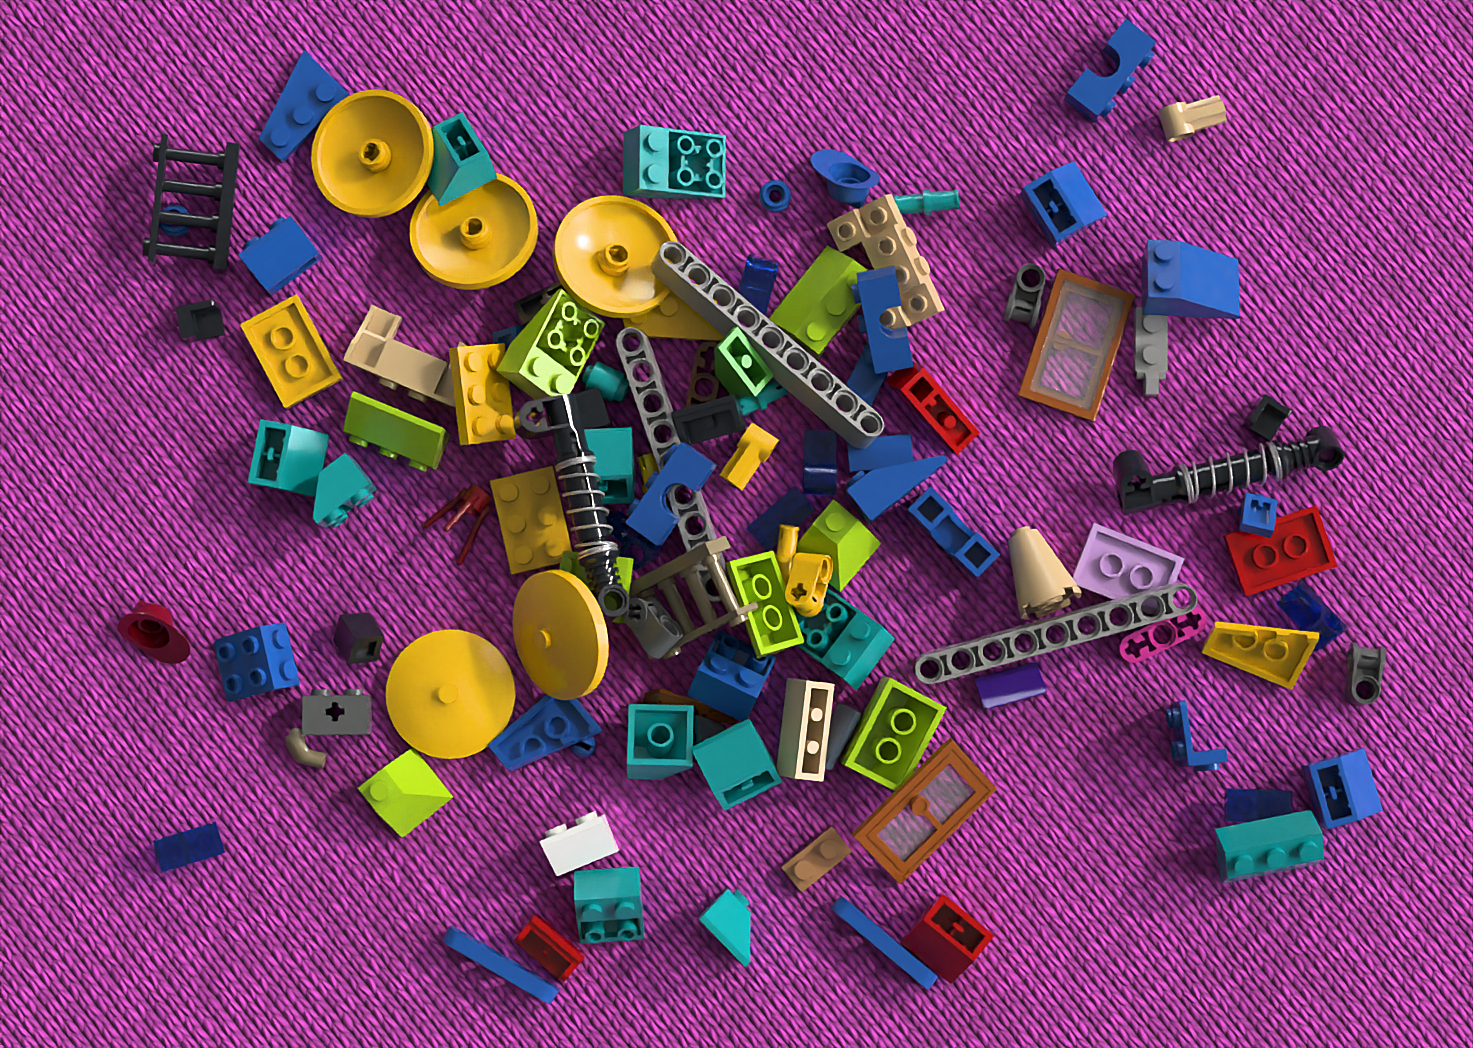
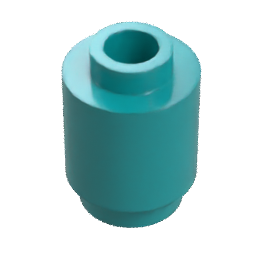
[582,361,630,403]

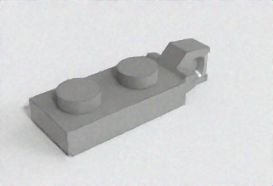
[1133,307,1168,397]

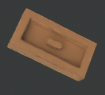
[781,826,852,892]

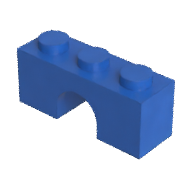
[1064,19,1156,123]
[852,266,913,374]
[625,442,717,545]
[906,486,1000,580]

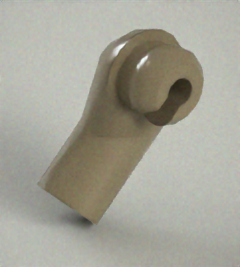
[285,728,327,769]

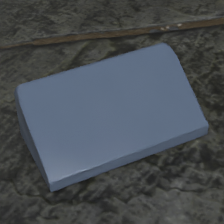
[825,703,862,770]

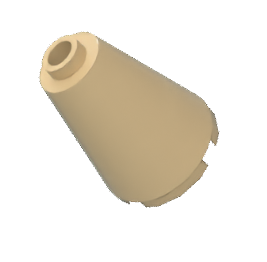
[1008,526,1082,620]

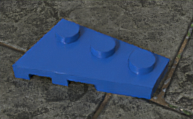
[259,50,350,163]
[488,695,604,772]

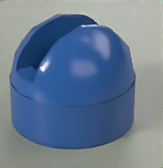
[570,736,596,758]

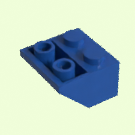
[1020,161,1108,248]
[238,216,323,296]
[687,630,776,722]
[1301,748,1383,829]

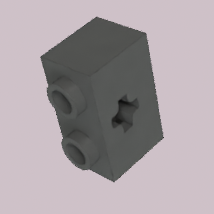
[302,689,372,735]

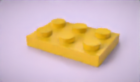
[240,294,343,410]
[449,343,516,445]
[490,466,573,575]

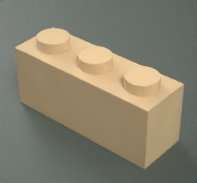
[777,678,835,781]

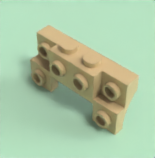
[827,194,945,329]
[343,304,467,409]

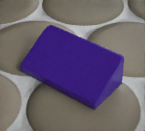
[974,662,1047,710]

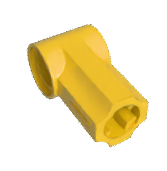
[720,422,779,491]

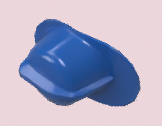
[810,149,880,209]

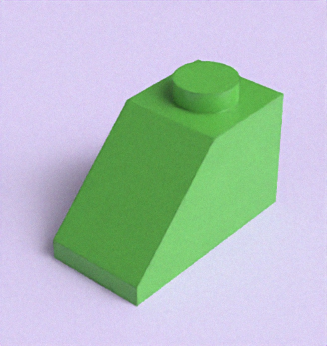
[715,326,774,398]

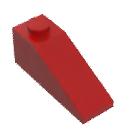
[886,361,980,455]

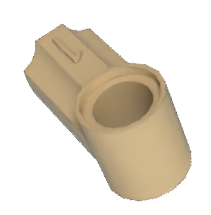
[1158,95,1227,142]

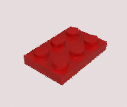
[1223,505,1338,597]

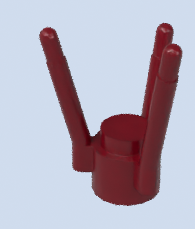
[423,483,492,566]

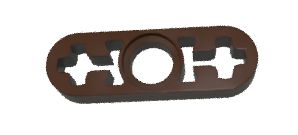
[685,341,720,408]

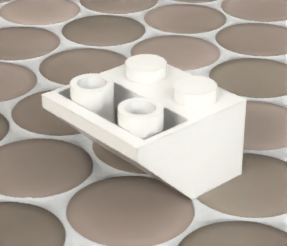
[540,811,619,876]

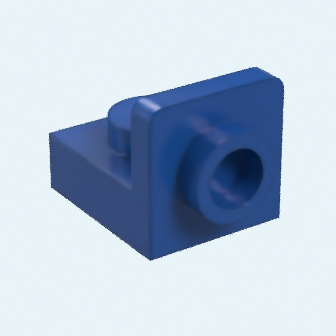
[1238,492,1278,538]

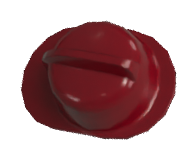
[118,601,190,664]

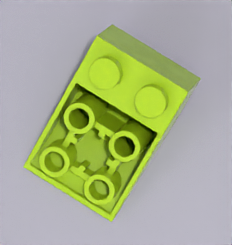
[497,289,605,400]

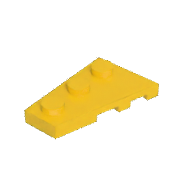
[622,284,725,342]
[1202,621,1319,690]

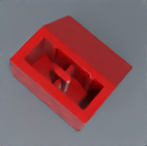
[900,891,995,984]

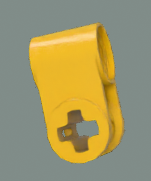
[785,552,833,617]

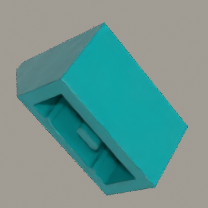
[426,112,497,206]
[248,419,330,497]
[584,427,636,504]
[313,453,378,528]
[691,719,783,811]
[574,867,645,944]

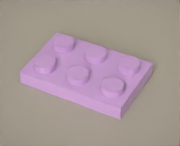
[1072,523,1185,615]

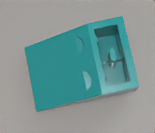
[623,125,726,199]
[792,588,895,690]

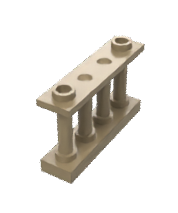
[629,536,758,660]

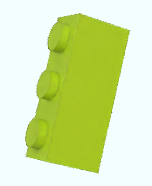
[769,245,868,359]
[343,391,451,473]
[725,551,804,659]
[838,676,947,791]

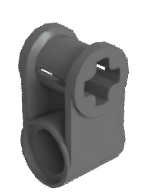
[1003,263,1046,328]
[622,597,683,659]
[1344,642,1386,706]

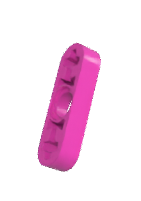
[1117,607,1207,663]

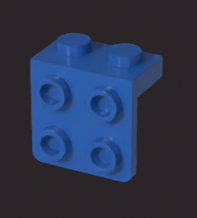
[214,622,300,702]
[1166,700,1228,772]

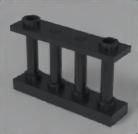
[142,134,240,275]

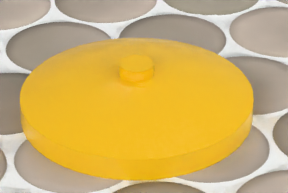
[311,89,434,218]
[410,173,539,290]
[552,195,677,318]
[512,569,609,700]
[386,629,516,759]

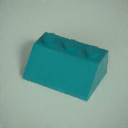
[1215,810,1324,884]

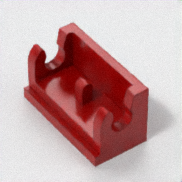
[514,913,586,984]

